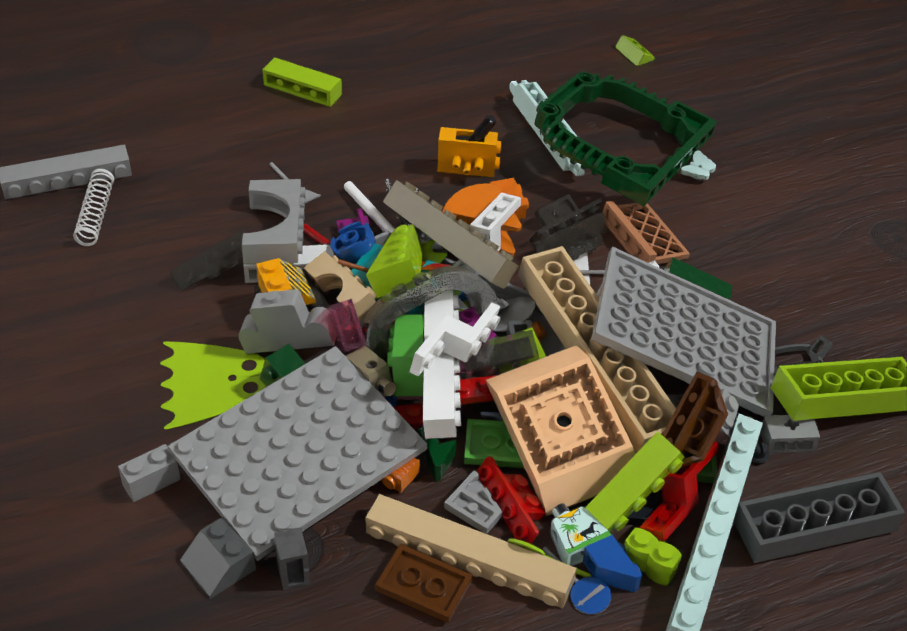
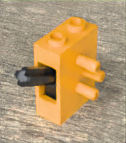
[437,115,501,177]

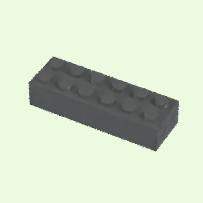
[733,472,905,563]

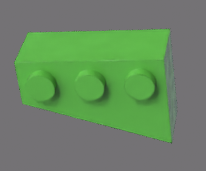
[388,315,424,397]

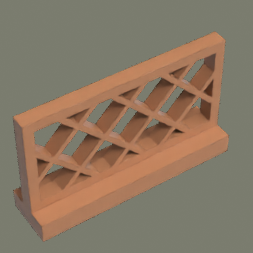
[600,201,690,264]

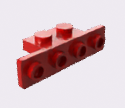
[476,456,546,544]

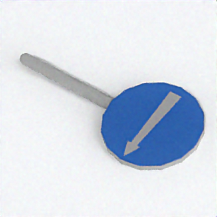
[543,547,611,615]

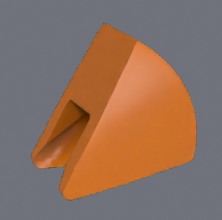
[443,183,522,256]

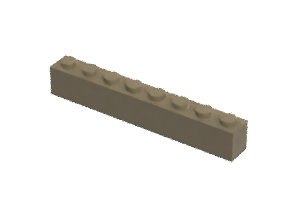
[383,180,519,289]

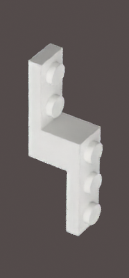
[449,192,521,283]
[410,303,500,376]

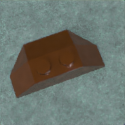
[662,371,728,468]

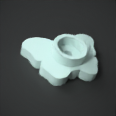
[680,150,716,180]

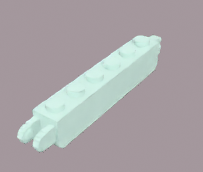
[510,80,585,176]

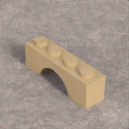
[304,251,379,324]

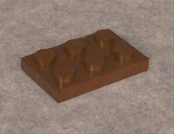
[375,544,473,623]

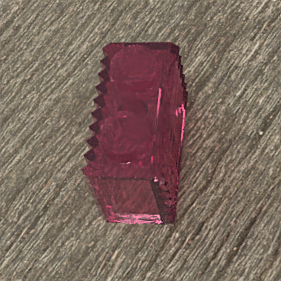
[326,299,367,352]

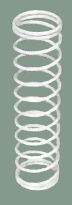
[73,169,114,246]

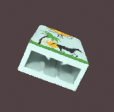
[550,503,611,566]

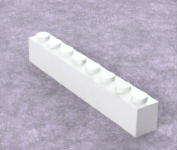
[423,286,461,439]

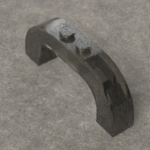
[361,266,499,364]

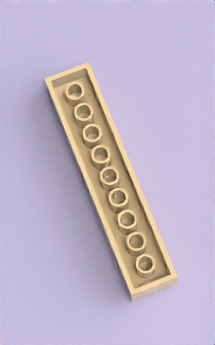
[518,246,676,454]

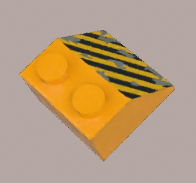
[256,258,316,305]

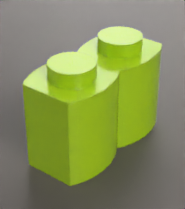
[624,528,682,586]

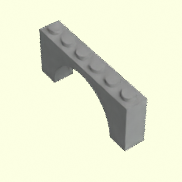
[242,179,306,264]

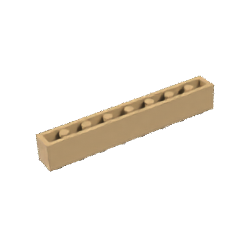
[366,494,577,608]

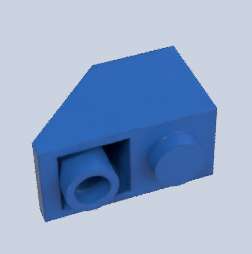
[582,535,642,593]

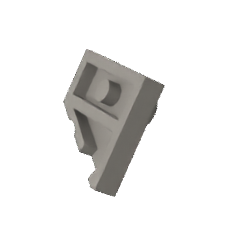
[444,471,502,534]

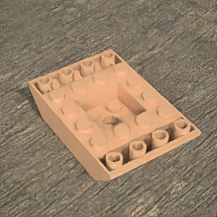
[486,345,635,516]

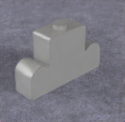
[238,289,338,354]

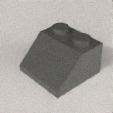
[180,517,256,599]

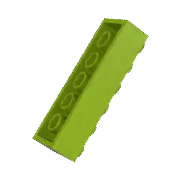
[770,357,907,421]

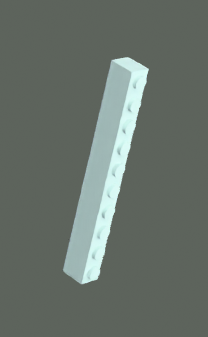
[666,414,763,631]

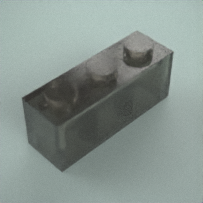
[464,330,539,378]

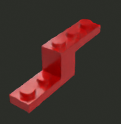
[393,375,496,429]
[639,442,719,541]

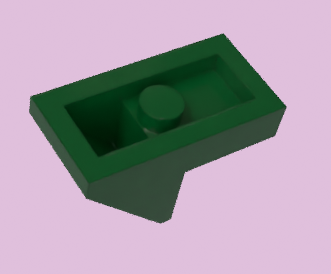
[419,427,456,482]

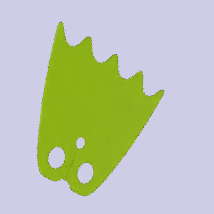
[160,341,267,429]

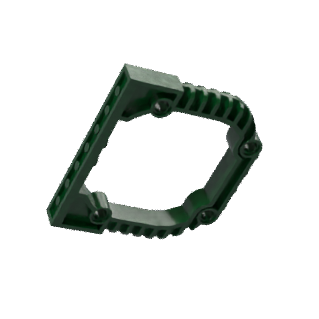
[534,72,718,206]

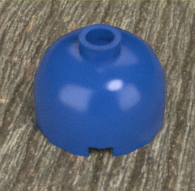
[330,222,375,264]

